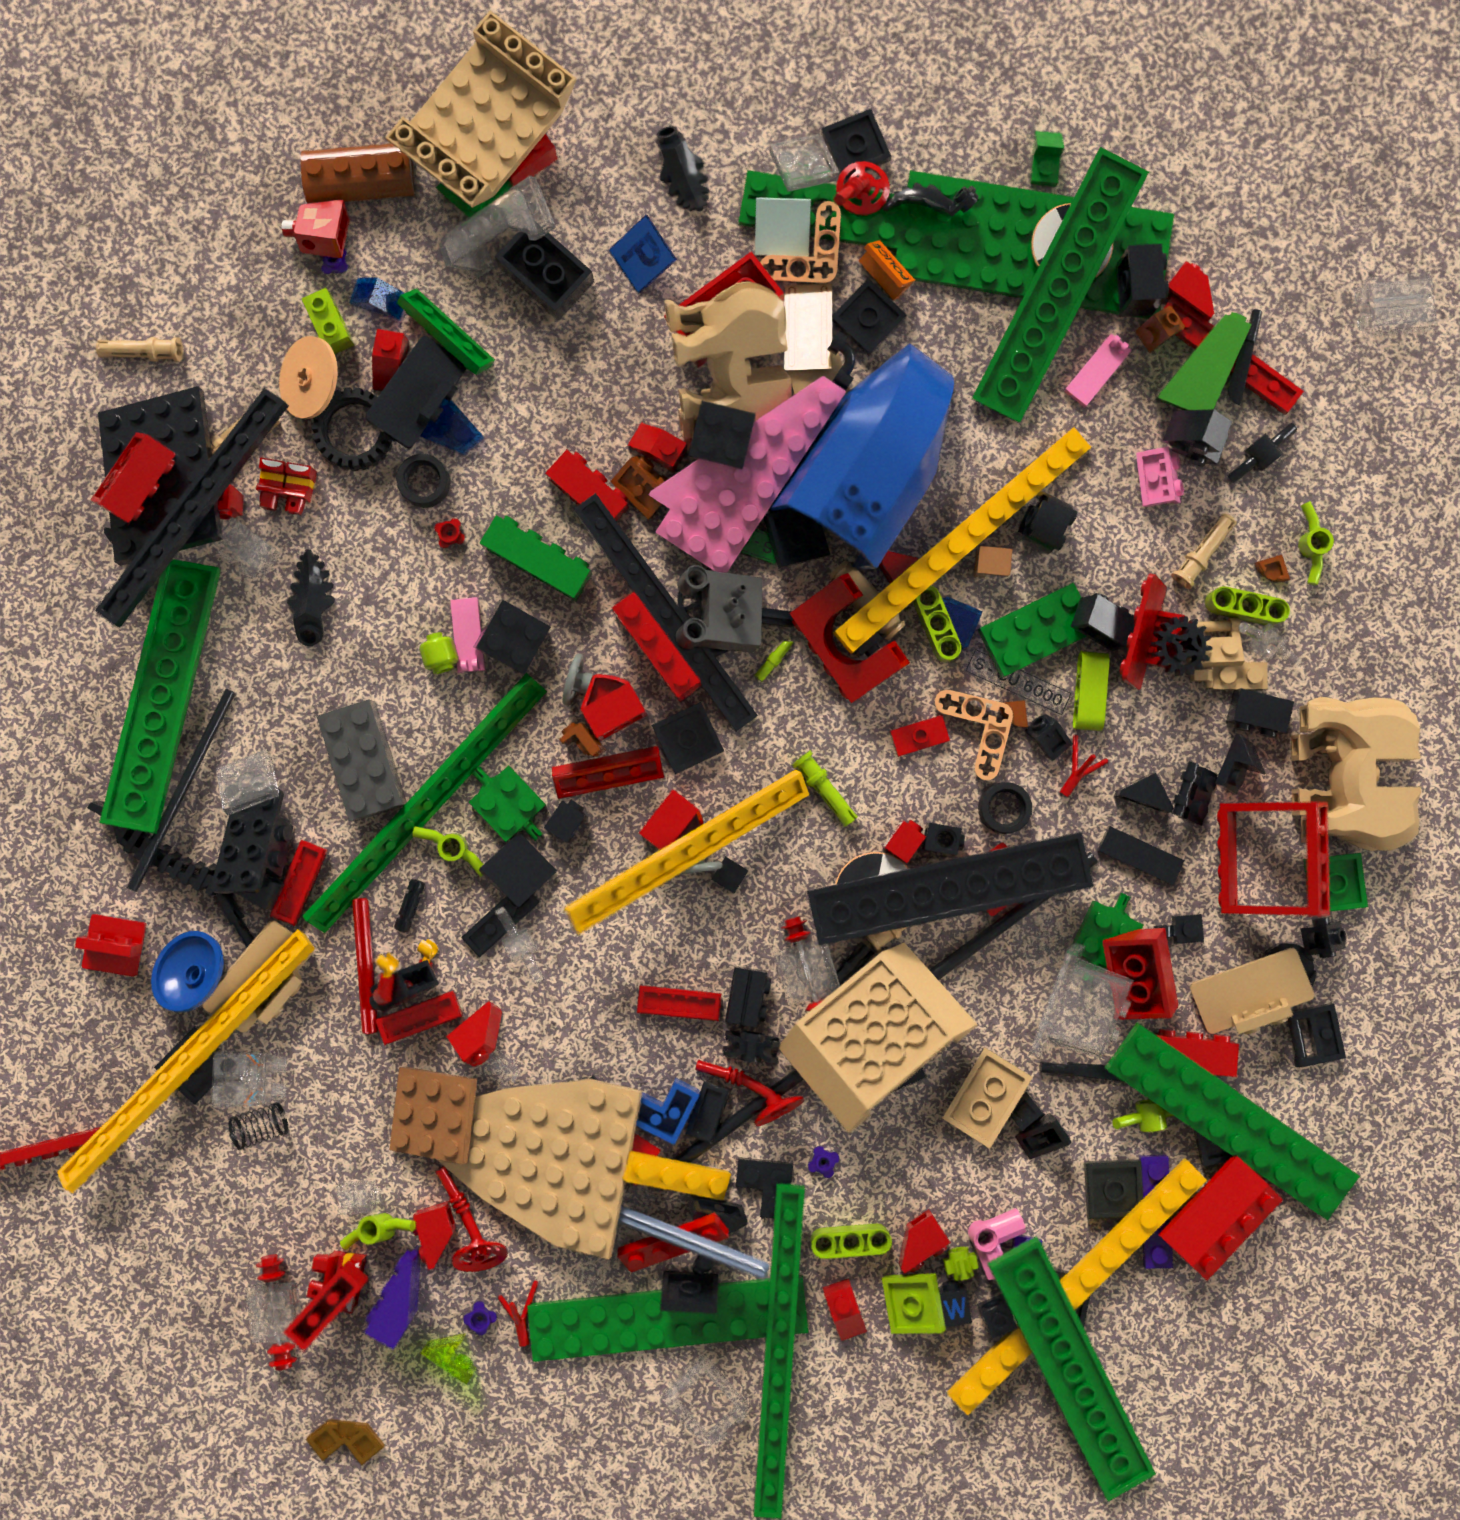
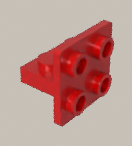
[75,914,147,977]

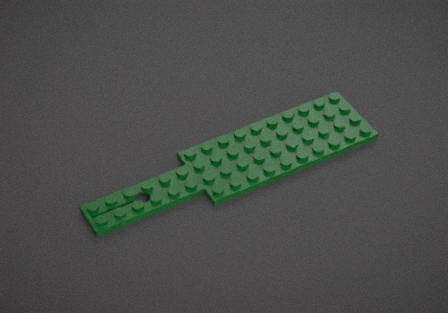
[738,170,1174,319]

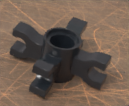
[723,1030,781,1064]

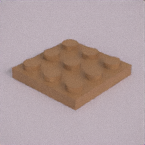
[389,1067,477,1164]

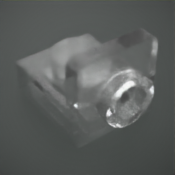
[477,1048,521,1090]

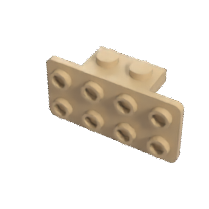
[202,921,314,1033]
[1190,948,1314,1034]

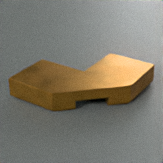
[305,1419,385,1466]

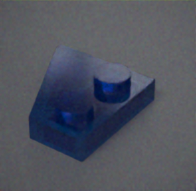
[420,400,484,455]

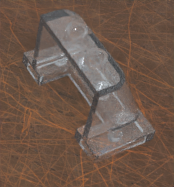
[440,176,556,280]
[1029,943,1134,1059]

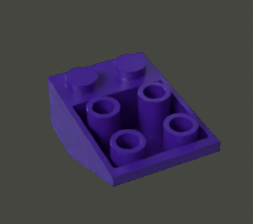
[364,1245,421,1350]

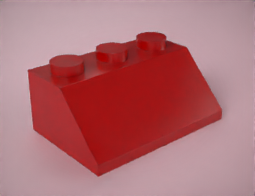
[90,432,175,523]
[1103,928,1179,1020]

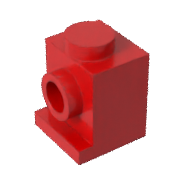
[218,484,244,520]

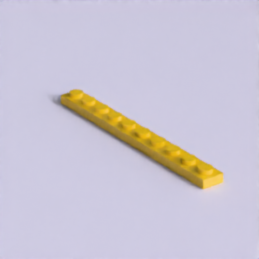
[564,769,809,935]

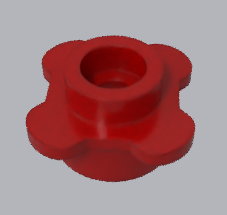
[435,518,465,549]

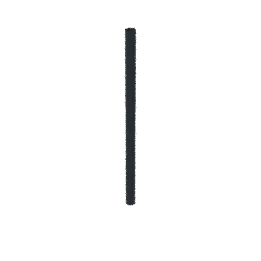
[126,689,236,892]

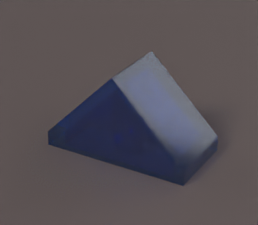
[349,277,404,321]
[942,597,983,651]

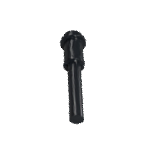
[213,893,254,948]

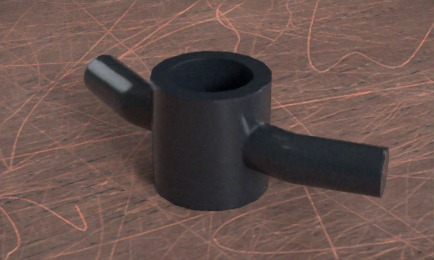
[1227,423,1297,483]

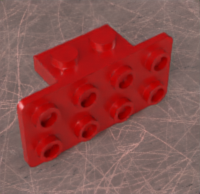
[1120,574,1185,690]

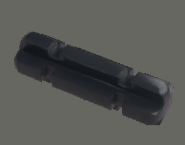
[394,879,425,932]

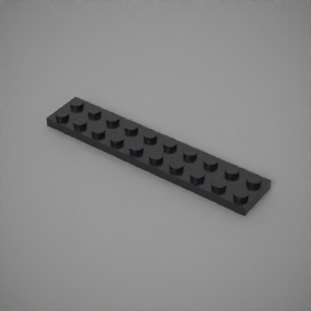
[807,832,1094,946]

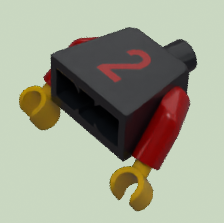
[369,939,439,1012]

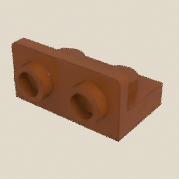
[610,455,668,519]
[558,722,606,757]

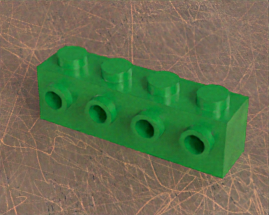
[480,515,593,602]

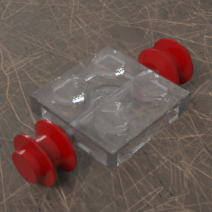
[773,916,840,1012]
[245,1254,301,1371]

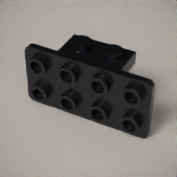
[365,336,467,449]
[211,788,294,893]

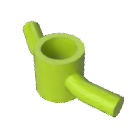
[1298,501,1334,586]
[413,826,484,877]
[1112,1099,1174,1132]
[340,1213,416,1250]

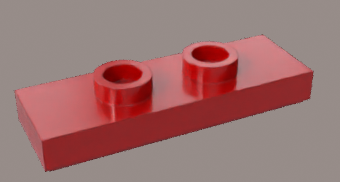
[269,840,328,926]
[637,985,721,1021]
[375,990,463,1045]

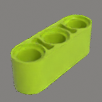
[913,586,961,663]
[1205,586,1290,626]
[1073,651,1110,732]
[810,1223,892,1259]

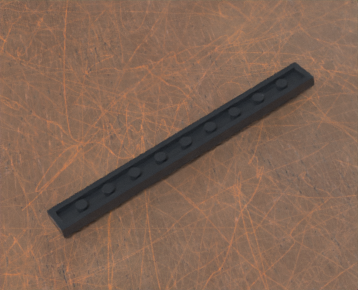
[94,387,289,628]
[573,493,758,732]

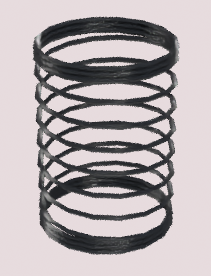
[228,1102,288,1150]

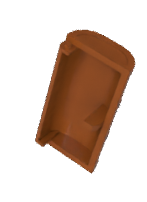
[300,143,415,204]

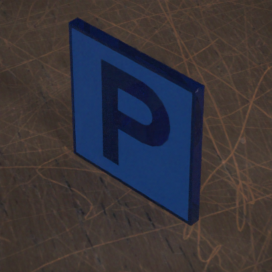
[609,215,677,294]

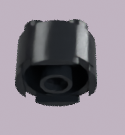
[1017,491,1078,555]

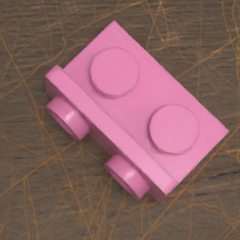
[1136,446,1184,507]

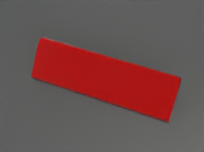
[552,746,664,799]

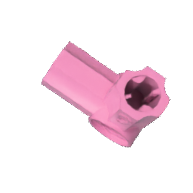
[968,1208,1026,1280]

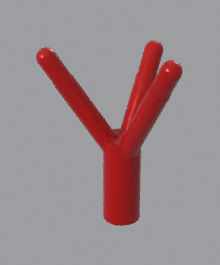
[1059,734,1108,798]
[498,1280,538,1347]

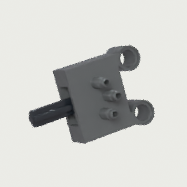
[676,565,794,653]

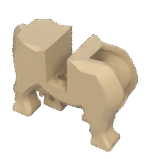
[664,282,792,440]
[1291,697,1421,851]

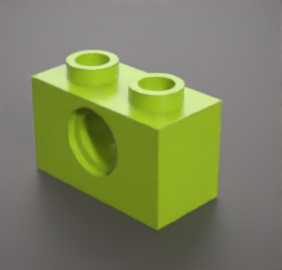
[301,288,355,354]

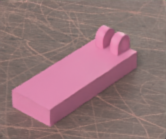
[1064,334,1132,408]
[450,597,486,674]

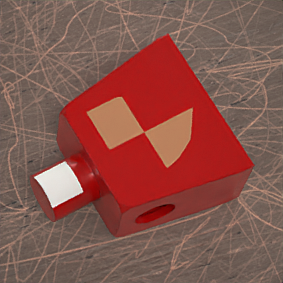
[282,200,350,258]

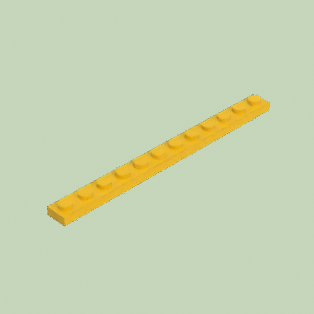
[833,427,1091,654]
[57,929,315,1194]
[947,1158,1207,1416]

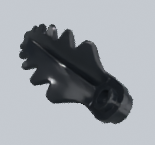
[656,126,709,212]
[882,183,979,216]
[287,549,335,646]

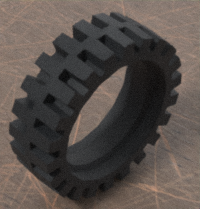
[311,387,395,471]

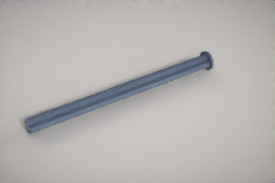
[618,1206,769,1279]

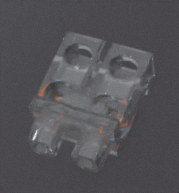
[211,1050,287,1108]

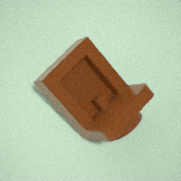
[1135,306,1185,353]

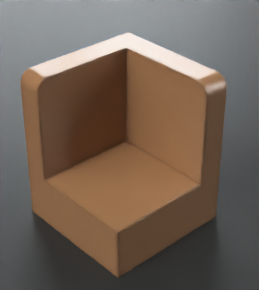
[974,546,1013,578]

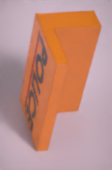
[858,240,915,301]

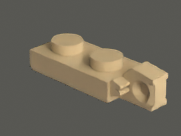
[1190,662,1268,690]

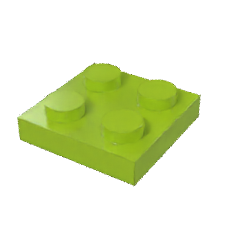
[881,1274,946,1334]

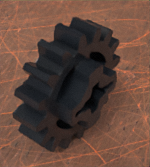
[1151,616,1212,676]

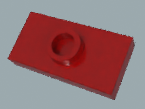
[889,715,950,757]

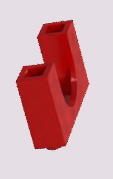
[789,573,910,703]
[612,592,701,703]

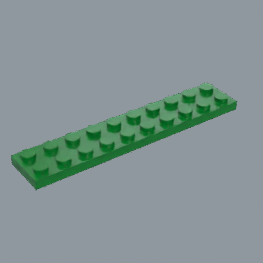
[971,147,1149,424]
[99,559,221,834]
[1105,1022,1360,1221]
[987,1236,1156,1502]
[527,1275,809,1362]

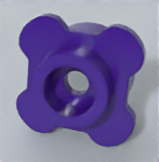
[321,248,348,274]
[808,1146,839,1178]
[463,1301,497,1335]

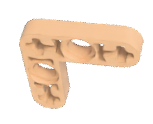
[760,201,841,283]
[935,690,1013,780]

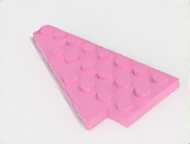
[649,376,846,573]

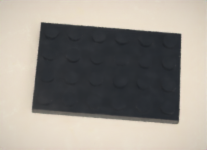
[98,386,223,566]

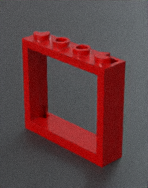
[1217,802,1330,916]

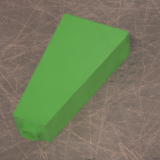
[1156,312,1252,410]

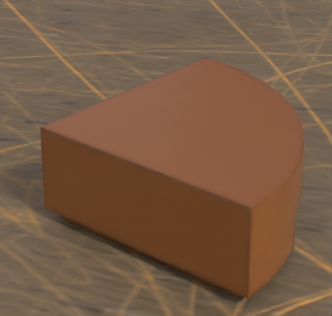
[1254,555,1290,582]
[998,700,1028,728]

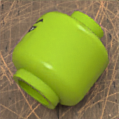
[419,632,459,674]

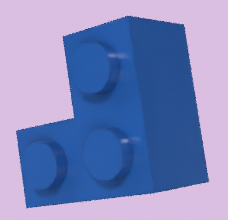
[636,1078,700,1145]

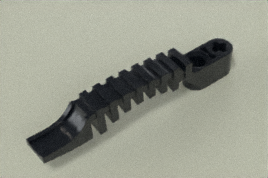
[87,801,285,910]

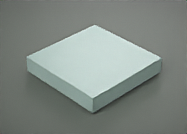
[755,198,811,257]

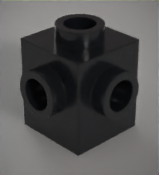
[1300,917,1347,958]

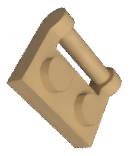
[1186,617,1245,667]

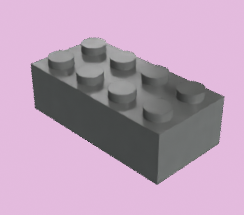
[317,699,407,821]

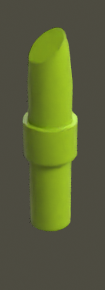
[754,641,793,682]

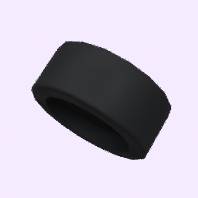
[396,453,451,508]
[978,782,1032,834]

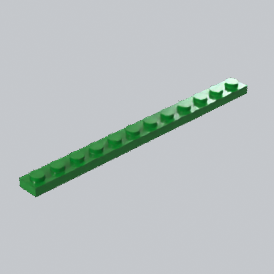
[303,673,547,933]
[753,1184,805,1519]

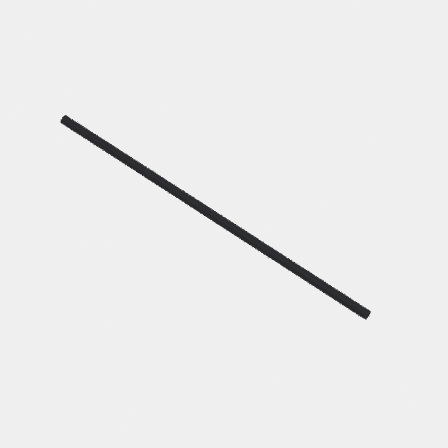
[656,852,1098,1188]

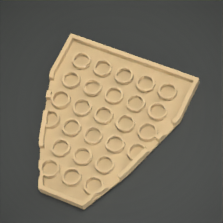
[436,1079,643,1259]

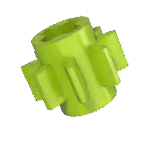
[943,1246,979,1281]

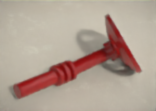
[834,161,890,216]
[695,1060,805,1126]
[435,1166,508,1272]

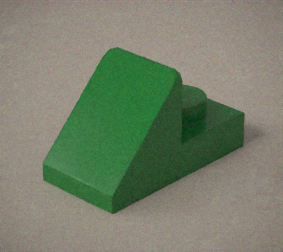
[1030,131,1064,187]

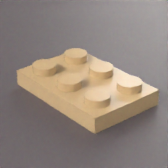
[942,1047,1033,1149]

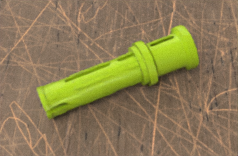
[792,750,858,827]

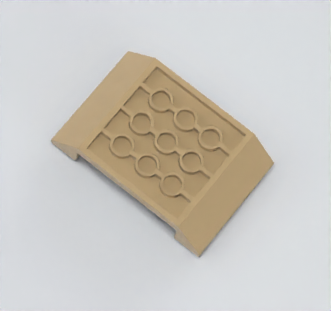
[385,10,577,208]
[778,942,978,1134]

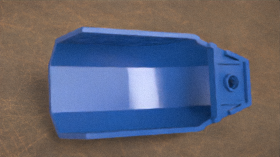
[769,343,954,570]

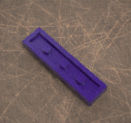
[1139,1155,1173,1269]

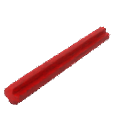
[352,898,378,1034]

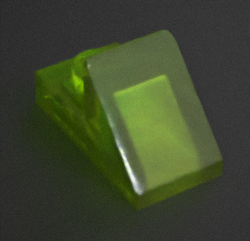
[420,1333,476,1385]

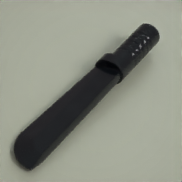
[1228,309,1263,405]
[1039,1061,1124,1082]

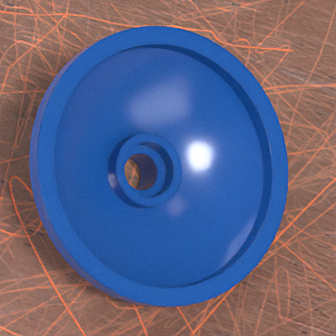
[151,931,224,1013]

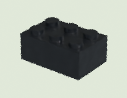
[495,217,595,321]

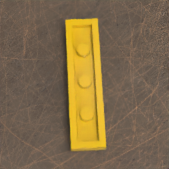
[622,1151,731,1201]

